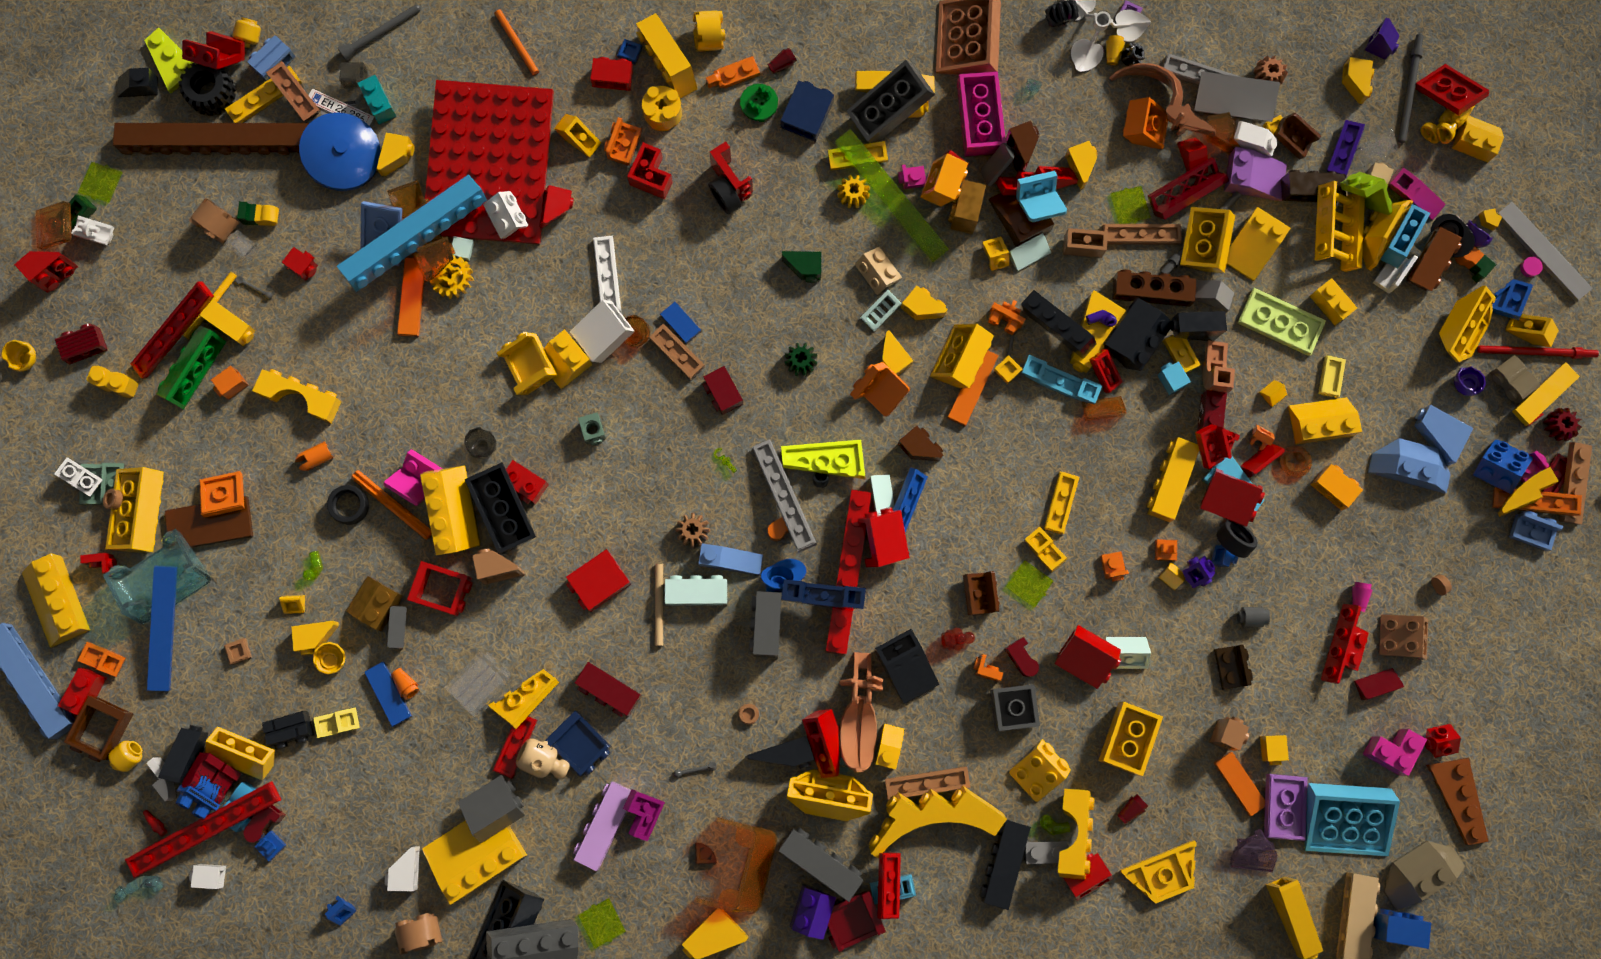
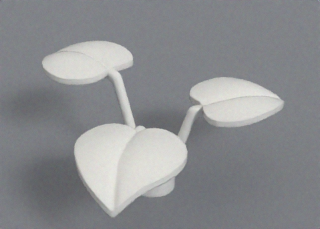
[1064,0,1151,72]

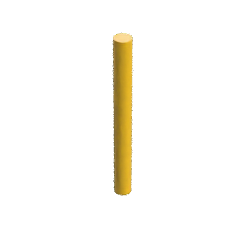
[183,271,237,339]

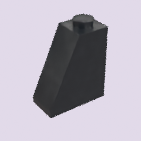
[1170,311,1227,341]
[158,725,209,783]

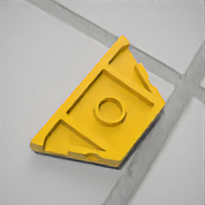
[1120,840,1196,904]

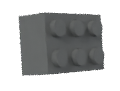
[749,591,782,658]

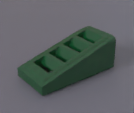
[52,194,97,237]

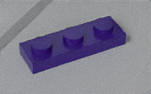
[1327,120,1365,178]

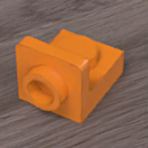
[1100,551,1129,582]
[973,654,1003,682]

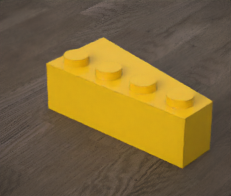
[636,13,697,98]

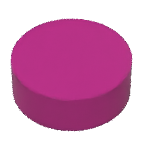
[1520,257,1543,278]

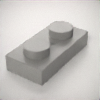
[1025,841,1068,864]

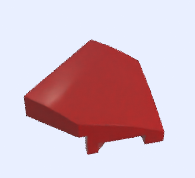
[1195,424,1240,469]

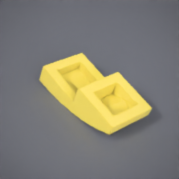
[314,707,360,739]

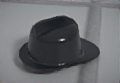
[1431,214,1475,258]

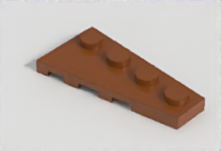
[1426,758,1489,845]

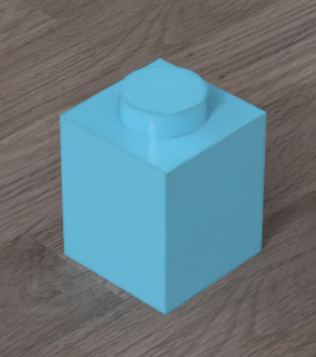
[1157,362,1191,395]

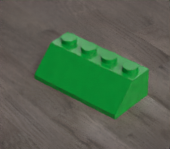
[156,325,227,410]

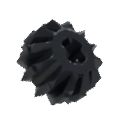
[1045,0,1079,27]

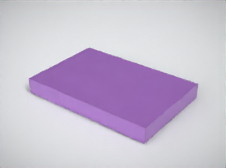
[1264,774,1308,841]

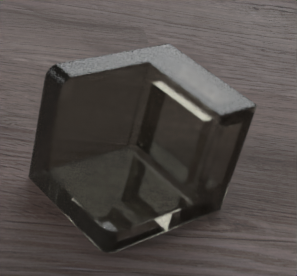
[339,62,368,89]

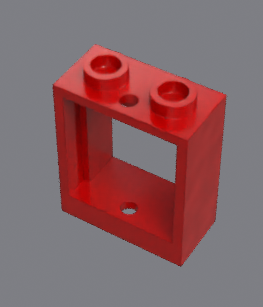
[407,561,473,617]

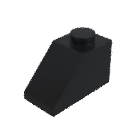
[118,67,158,97]

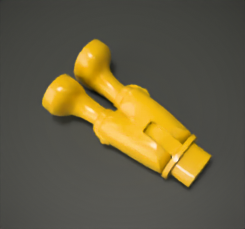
[1420,105,1475,144]

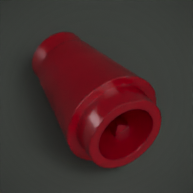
[767,48,797,74]
[1117,794,1148,824]

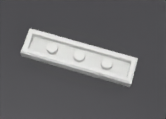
[593,235,621,312]

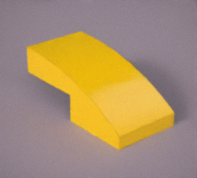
[1024,527,1067,573]

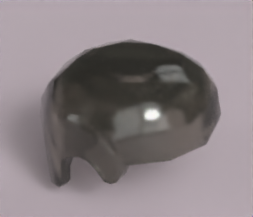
[464,427,497,460]

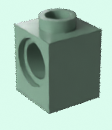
[578,412,606,446]

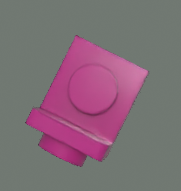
[898,164,926,189]
[1520,450,1549,483]

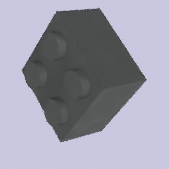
[990,684,1040,731]

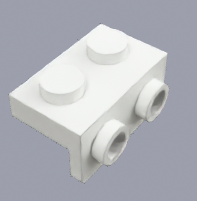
[483,191,528,239]

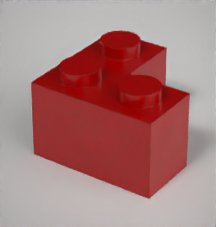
[627,142,673,200]

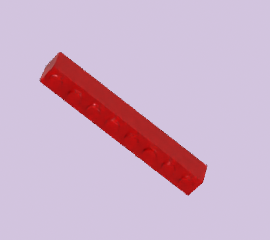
[825,490,872,656]

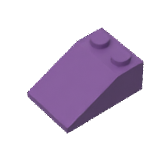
[1224,147,1287,201]

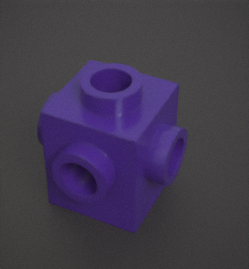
[1182,555,1216,588]

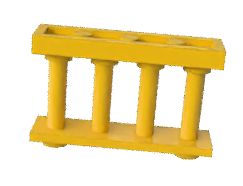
[1314,181,1365,272]

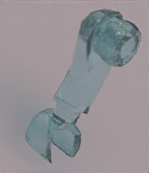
[113,876,164,902]

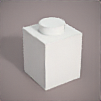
[189,864,226,889]

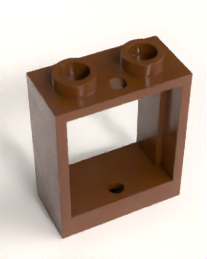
[64,696,134,762]

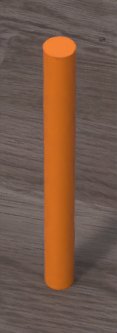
[494,9,539,76]

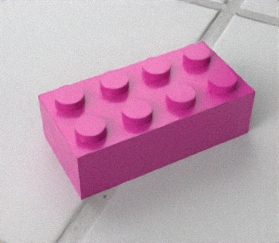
[957,72,1006,157]

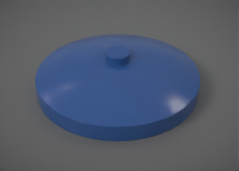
[299,113,381,191]

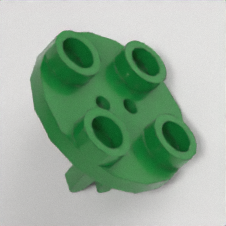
[740,84,778,122]

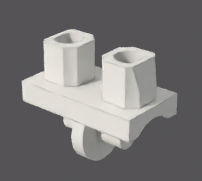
[71,216,114,246]

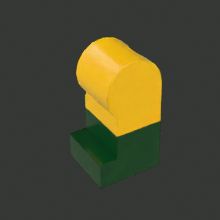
[237,201,279,226]

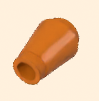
[391,668,419,700]

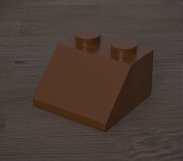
[1006,120,1039,173]

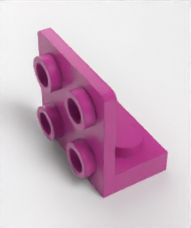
[383,449,442,506]

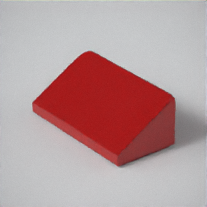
[1240,444,1285,478]

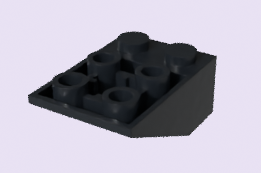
[874,628,940,704]

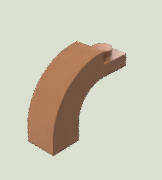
[1202,340,1235,393]

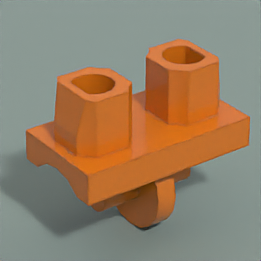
[988,300,1026,335]

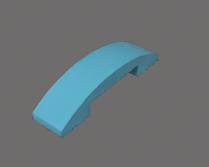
[1021,355,1102,404]

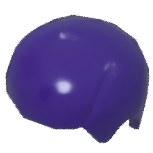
[1466,220,1493,248]
[1454,366,1486,396]

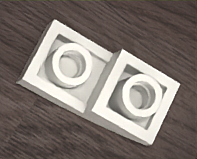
[55,458,103,497]

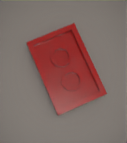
[1415,64,1489,116]

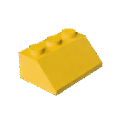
[1180,207,1235,273]
[930,324,994,388]
[1288,397,1362,445]

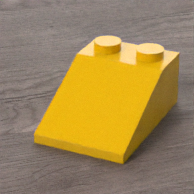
[1227,207,1291,281]

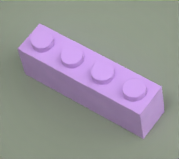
[573,781,631,871]

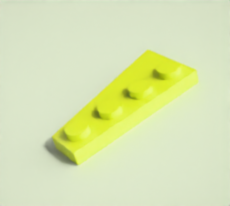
[781,440,865,479]

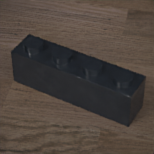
[1020,290,1097,359]
[980,820,1031,910]

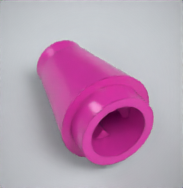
[1352,582,1373,612]

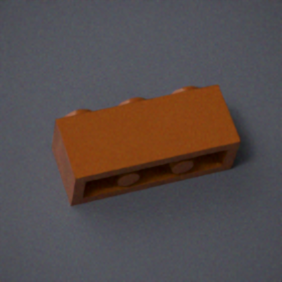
[1406,227,1462,291]

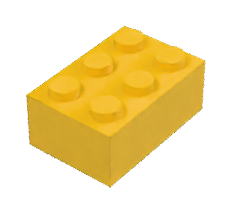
[1098,702,1163,776]

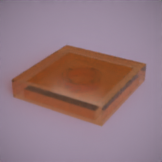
[36,201,72,250]

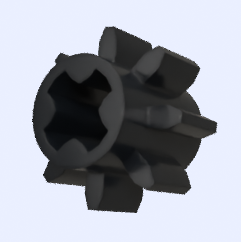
[1120,42,1145,66]

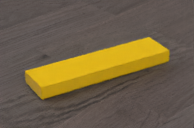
[1512,362,1580,426]

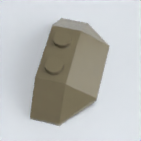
[1384,841,1465,910]

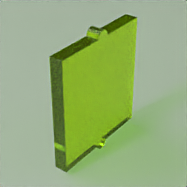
[78,161,123,203]
[1110,186,1151,224]
[1006,560,1053,608]
[578,898,626,949]

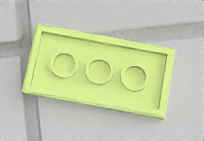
[1237,288,1326,356]

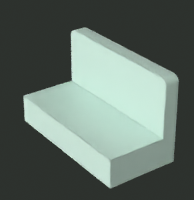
[1106,637,1151,669]

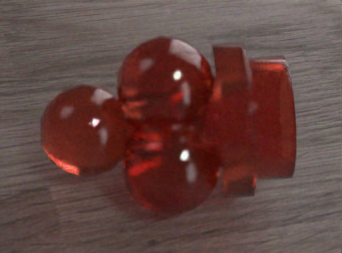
[941,628,975,651]

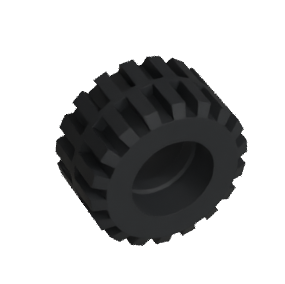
[179,63,236,116]

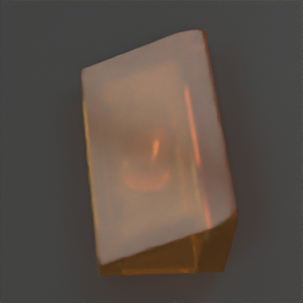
[1082,396,1127,421]

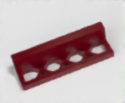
[1148,157,1229,220]

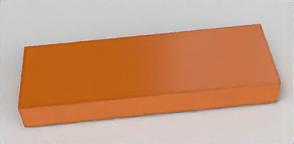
[1214,752,1265,816]

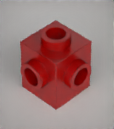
[1425,724,1461,758]

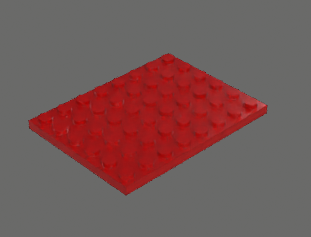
[424,80,554,245]

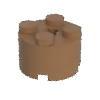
[189,198,240,244]
[394,913,443,955]

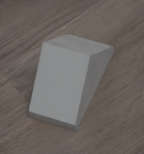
[1195,280,1234,311]

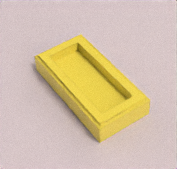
[1318,355,1346,398]

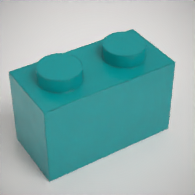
[358,75,397,125]

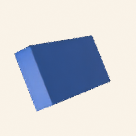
[660,302,701,344]

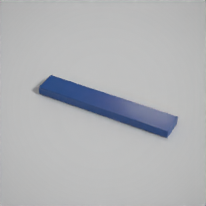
[147,566,177,691]

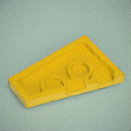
[488,669,559,729]

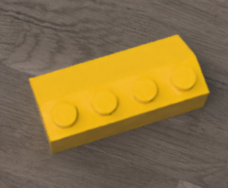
[420,465,480,555]
[105,467,164,553]
[22,553,90,648]

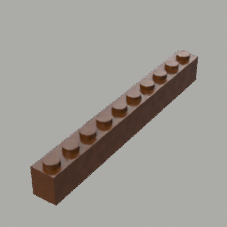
[113,123,309,155]

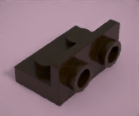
[1214,644,1253,690]

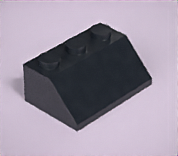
[1103,297,1171,371]

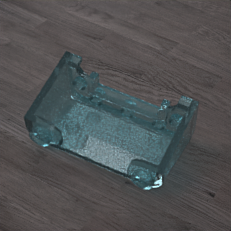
[103,529,211,624]

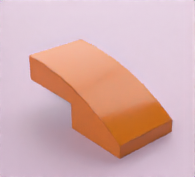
[77,642,126,677]

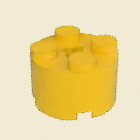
[693,10,725,52]
[642,86,682,131]

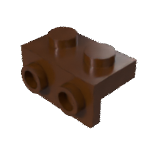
[1274,113,1321,160]
[963,571,1000,615]

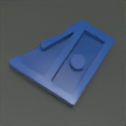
[1492,279,1533,321]

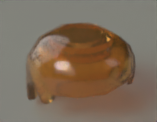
[624,315,650,348]

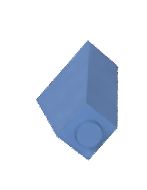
[1414,405,1473,466]

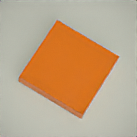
[200,471,245,518]

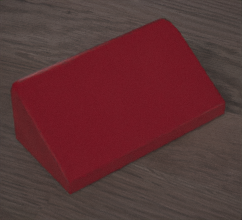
[1354,668,1404,700]

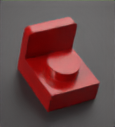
[80,553,117,575]

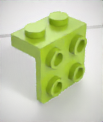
[1340,172,1393,215]

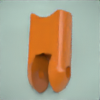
[295,441,334,471]

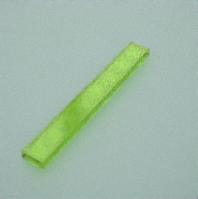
[835,129,949,262]

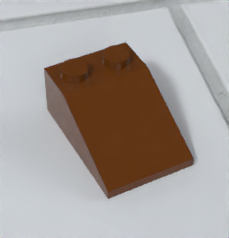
[988,193,1054,247]

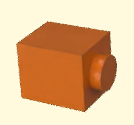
[211,365,248,399]

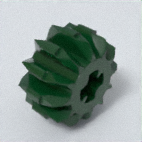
[784,343,818,376]

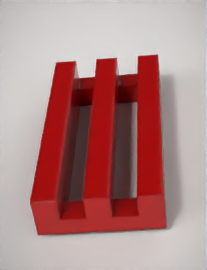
[1089,349,1123,393]

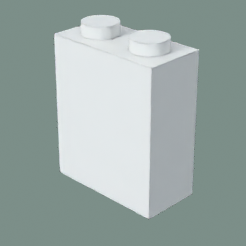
[570,300,635,363]

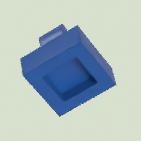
[1211,545,1238,567]
[254,831,287,861]
[325,896,356,926]

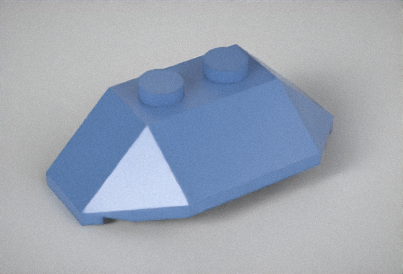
[1368,438,1450,494]

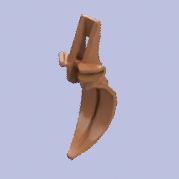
[1109,63,1216,136]
[839,652,883,773]

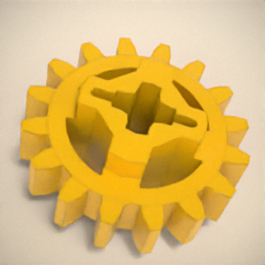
[429,255,474,299]

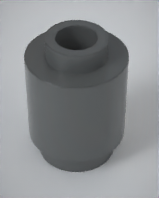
[1237,607,1270,627]

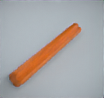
[351,470,432,540]

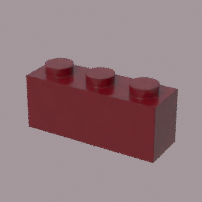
[575,662,642,717]

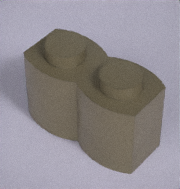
[1490,355,1540,403]

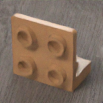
[1379,614,1428,660]

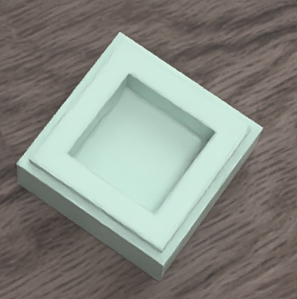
[449,236,474,261]

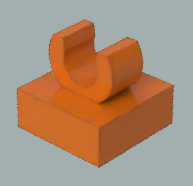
[1250,424,1275,451]
[1155,539,1177,561]

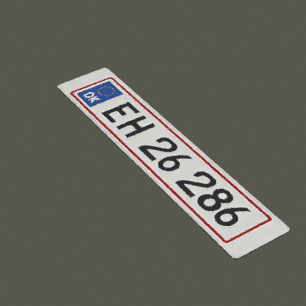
[309,89,374,126]

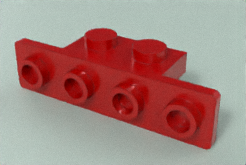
[1321,604,1369,684]

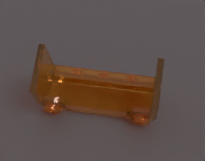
[387,180,455,282]
[696,816,777,914]

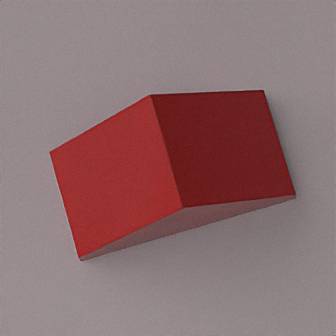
[1177,137,1208,178]

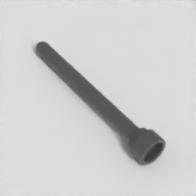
[337,5,421,61]

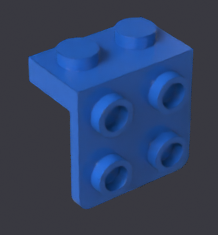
[1473,440,1533,494]

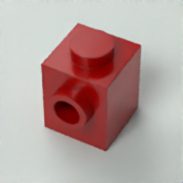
[282,247,318,281]

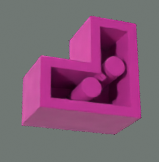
[1363,729,1427,776]

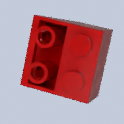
[14,251,78,293]

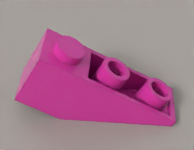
[1388,167,1446,220]

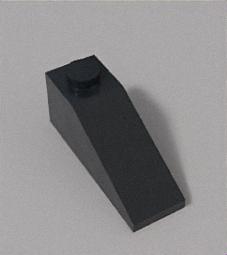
[747,736,814,769]

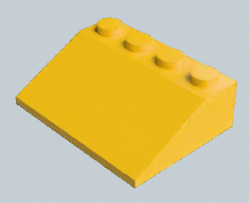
[422,820,527,905]

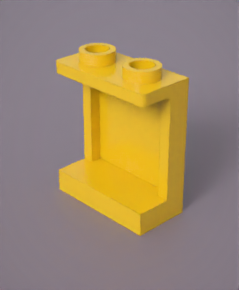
[497,332,557,395]

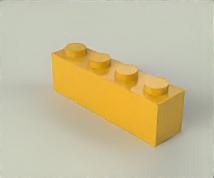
[1147,437,1199,522]

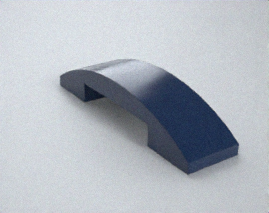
[781,579,866,609]

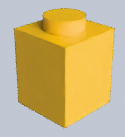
[1260,735,1289,765]

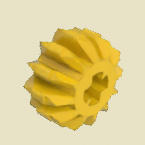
[837,175,870,208]

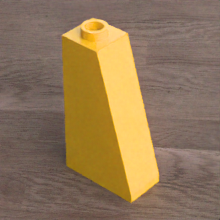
[1069,290,1126,373]
[1266,877,1323,959]

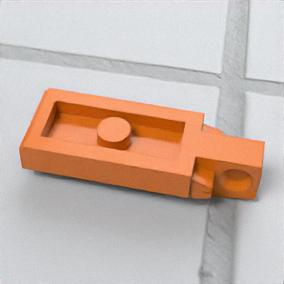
[706,56,760,88]

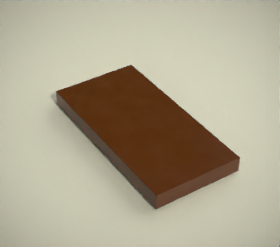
[165,496,253,551]

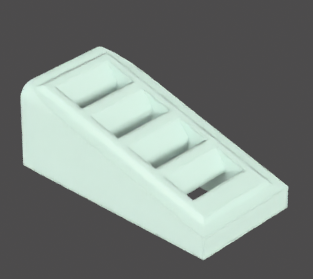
[860,290,902,332]

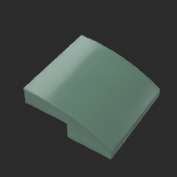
[79,463,124,505]

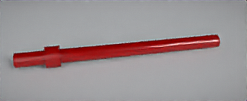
[1477,345,1599,359]

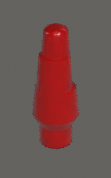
[143,810,168,837]

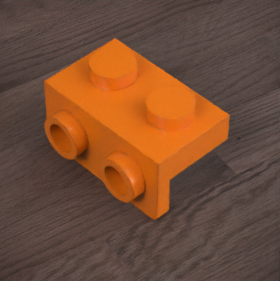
[604,117,642,166]

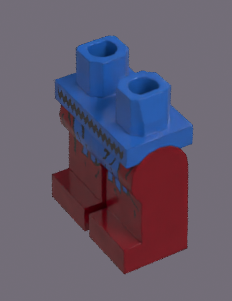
[175,752,241,819]

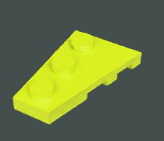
[144,28,194,94]

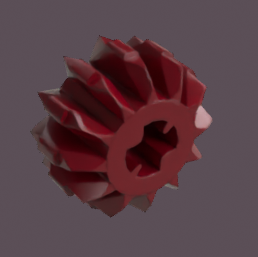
[1544,408,1582,441]

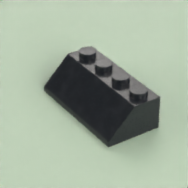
[465,462,537,554]
[469,880,544,959]

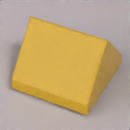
[1259,380,1287,407]
[1158,562,1185,590]
[279,595,305,614]

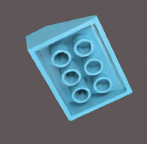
[1305,783,1400,856]

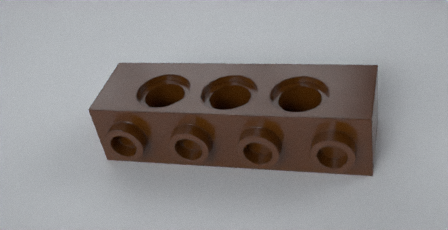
[1112,269,1196,307]

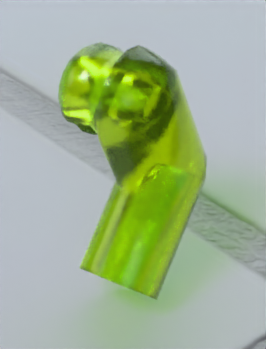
[303,551,323,581]
[1040,815,1070,835]

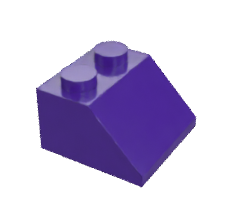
[790,884,836,939]

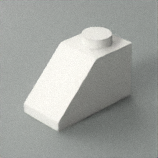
[1234,121,1277,157]
[385,846,420,891]

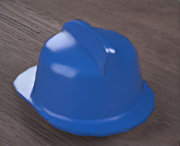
[761,559,806,593]

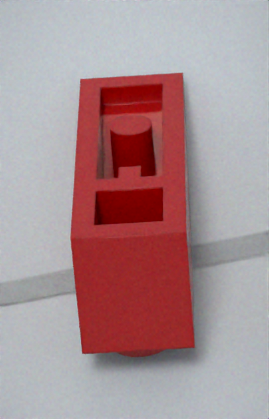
[802,709,839,778]

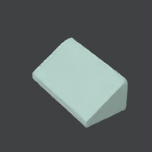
[1009,233,1051,272]
[870,475,895,514]

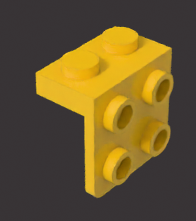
[1009,739,1071,802]

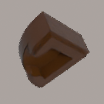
[695,842,717,864]

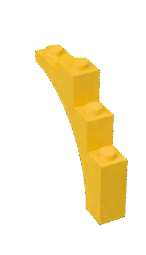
[869,786,1007,858]

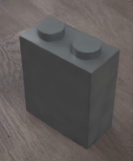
[458,775,525,843]

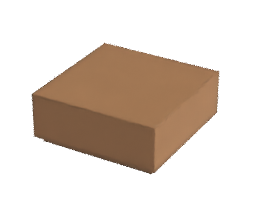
[224,638,252,665]

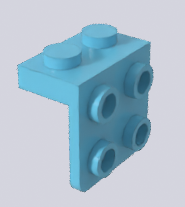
[1016,171,1067,222]

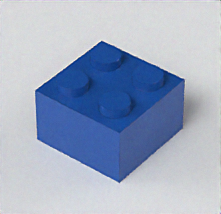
[1373,908,1431,949]

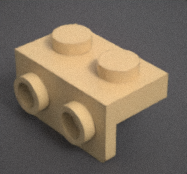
[855,247,902,295]

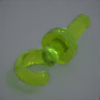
[714,448,737,473]

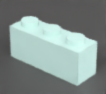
[665,575,727,606]

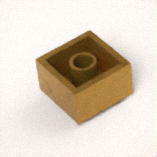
[948,180,986,235]

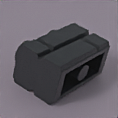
[262,711,314,750]

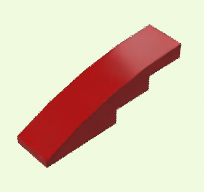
[996,166,1079,195]

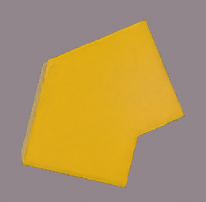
[1478,209,1502,231]

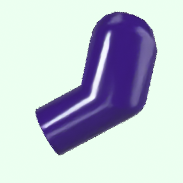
[1086,310,1117,327]

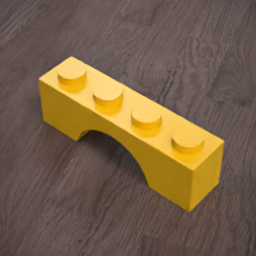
[252,369,341,424]
[1058,789,1095,880]

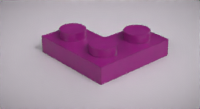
[623,789,665,841]

